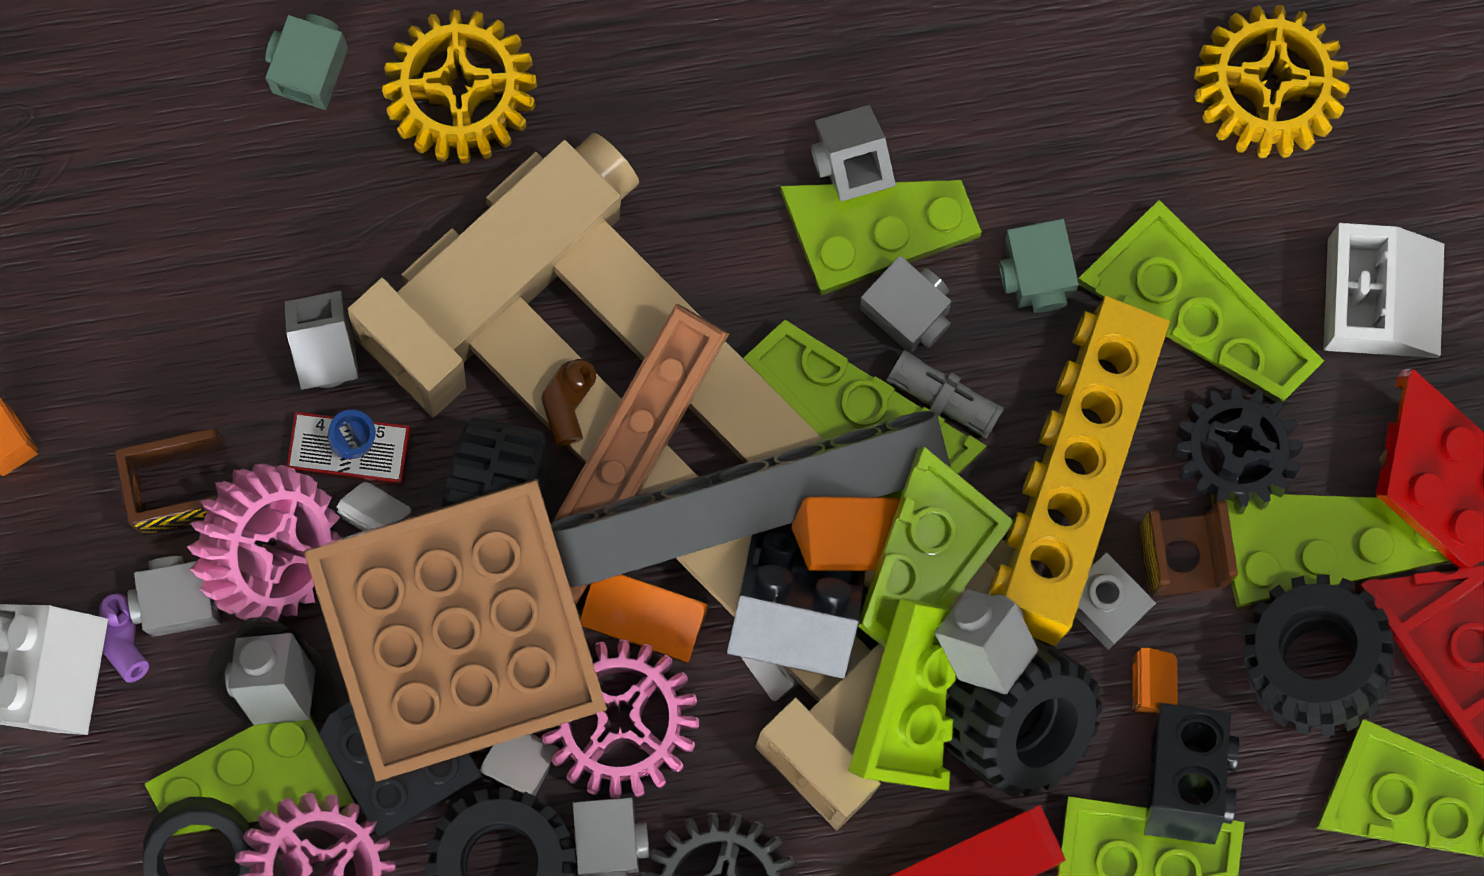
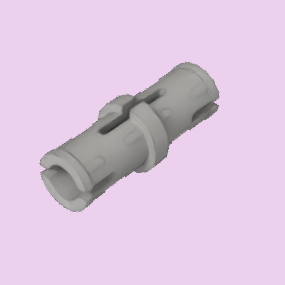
[886,350,1004,440]

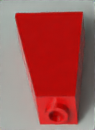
[890,805,1066,876]

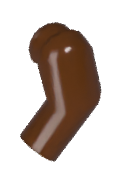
[541,359,597,447]

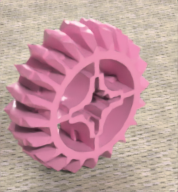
[187,463,341,622]
[542,639,699,799]
[235,793,396,876]

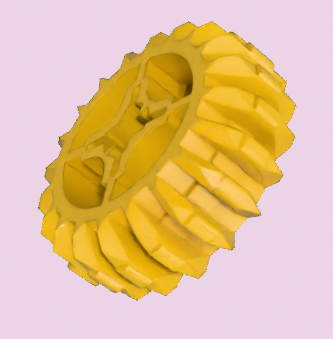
[1194,5,1350,159]
[382,9,537,164]

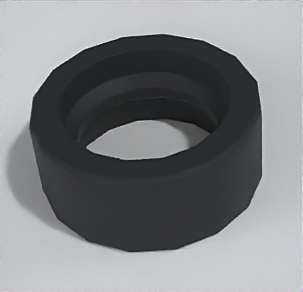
[142,797,255,876]

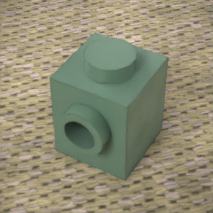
[265,14,348,110]
[999,219,1079,313]

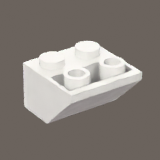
[1323,223,1444,358]
[0,604,108,735]

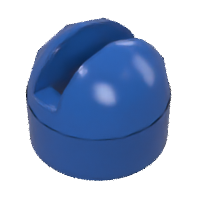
[327,410,376,460]

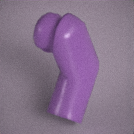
[99,593,149,683]

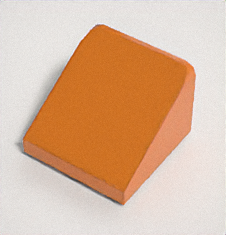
[0,398,39,476]
[1132,648,1178,713]

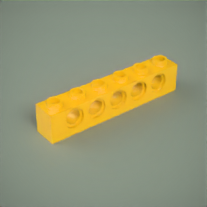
[987,296,1170,646]

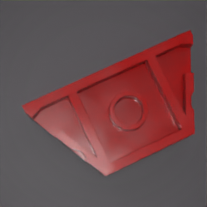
[1376,369,1484,568]
[1357,565,1484,768]

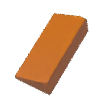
[791,497,900,571]
[580,574,708,664]

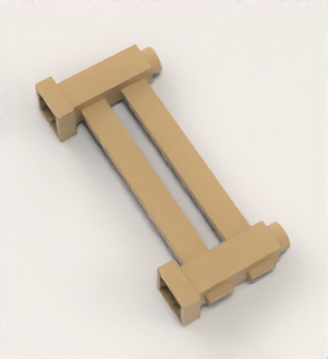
[348,133,1042,831]

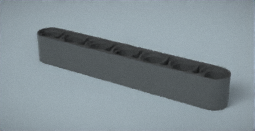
[550,411,951,587]

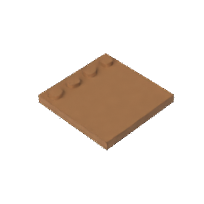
[304,479,607,782]

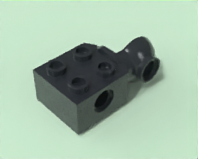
[319,701,486,838]

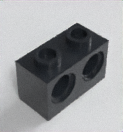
[1144,703,1239,845]

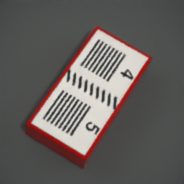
[287,412,411,486]

